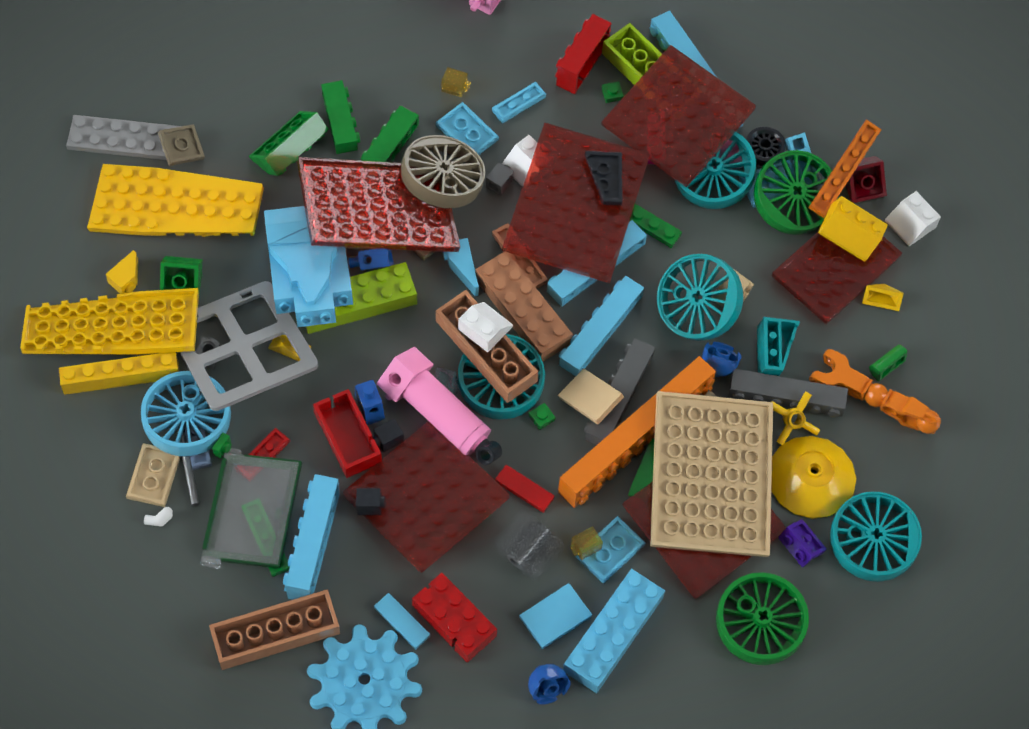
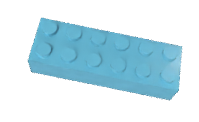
[283,474,340,600]
[563,568,665,694]

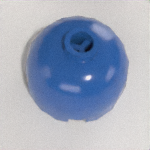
[702,342,742,377]
[528,664,570,704]

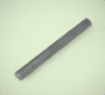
[180,432,199,506]

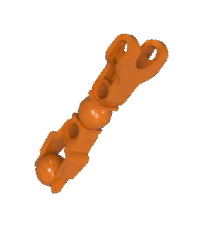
[809,349,941,434]

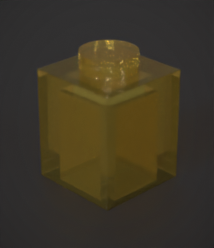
[441,67,470,97]
[570,526,603,560]

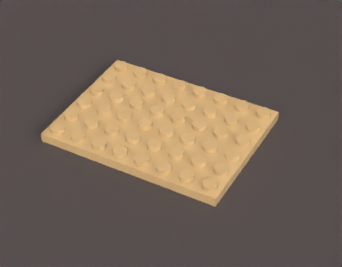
[650,391,773,557]

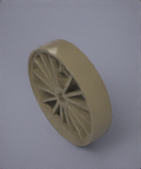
[401,135,485,208]

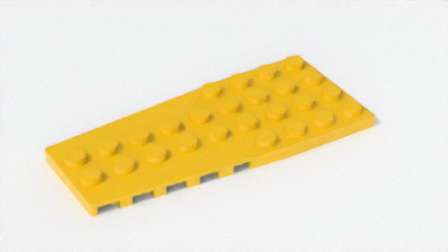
[87,164,264,236]
[20,288,199,355]

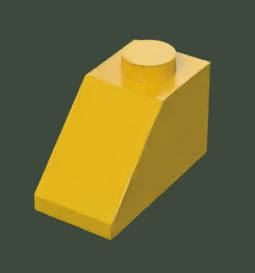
[106,250,139,294]

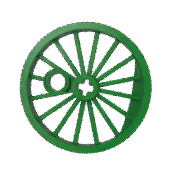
[754,150,839,235]
[716,572,809,665]

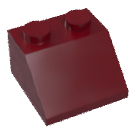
[845,156,887,203]

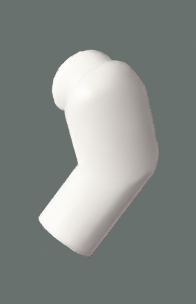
[144,507,173,527]

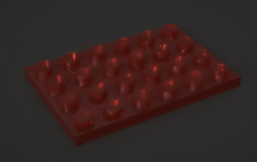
[771,231,902,325]

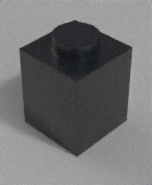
[373,419,404,452]
[356,488,386,515]

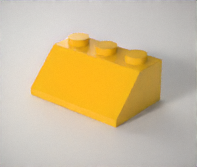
[818,196,888,262]

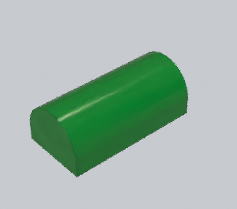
[869,344,908,381]

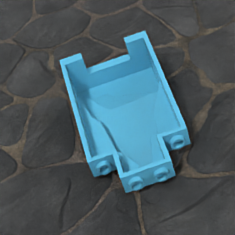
[264,202,353,327]

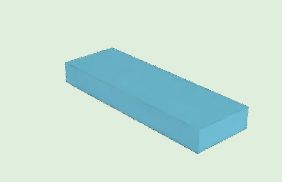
[492,82,546,124]
[374,593,430,650]

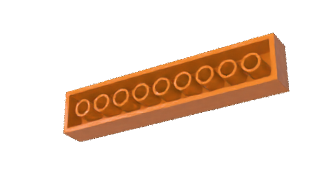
[558,356,716,508]

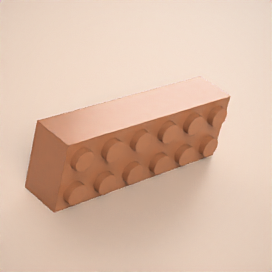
[475,251,573,362]
[436,290,538,403]
[209,589,340,670]

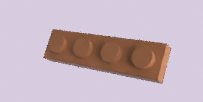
[492,223,548,288]

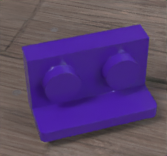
[778,519,827,567]

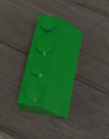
[249,111,329,176]

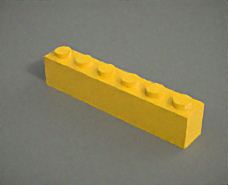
[59,352,180,395]

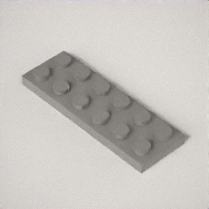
[66,115,181,160]

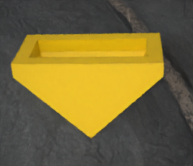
[862,284,904,311]
[268,335,311,361]

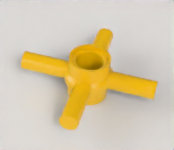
[771,391,820,445]

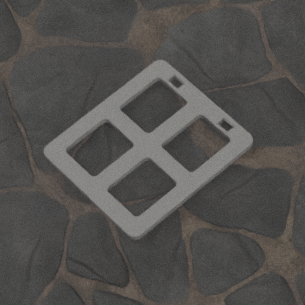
[180,281,318,411]

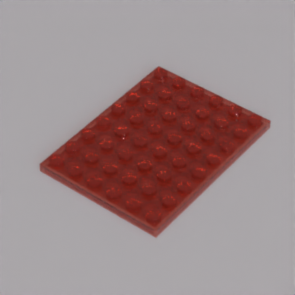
[502,123,650,283]
[297,157,460,252]

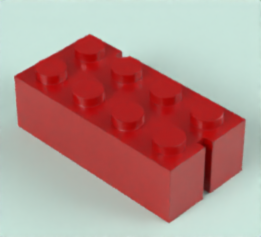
[555,14,611,94]
[313,389,382,478]
[412,572,497,663]

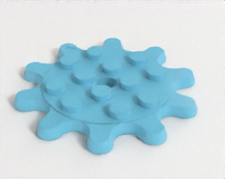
[307,624,422,729]

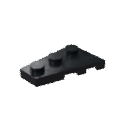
[584,151,622,206]

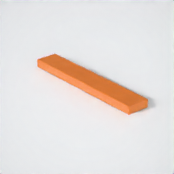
[808,119,882,218]

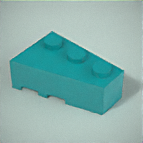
[757,317,800,376]

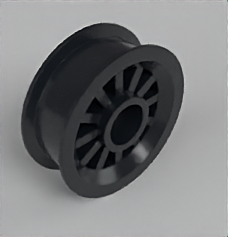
[746,127,786,168]

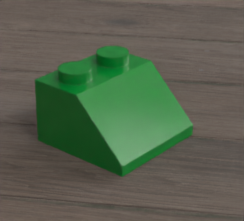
[160,256,203,292]

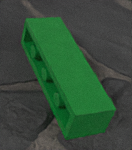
[321,80,360,154]
[361,105,419,178]

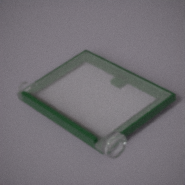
[200,448,302,569]

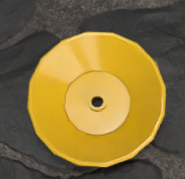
[771,436,856,519]

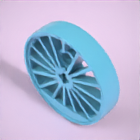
[141,371,231,456]

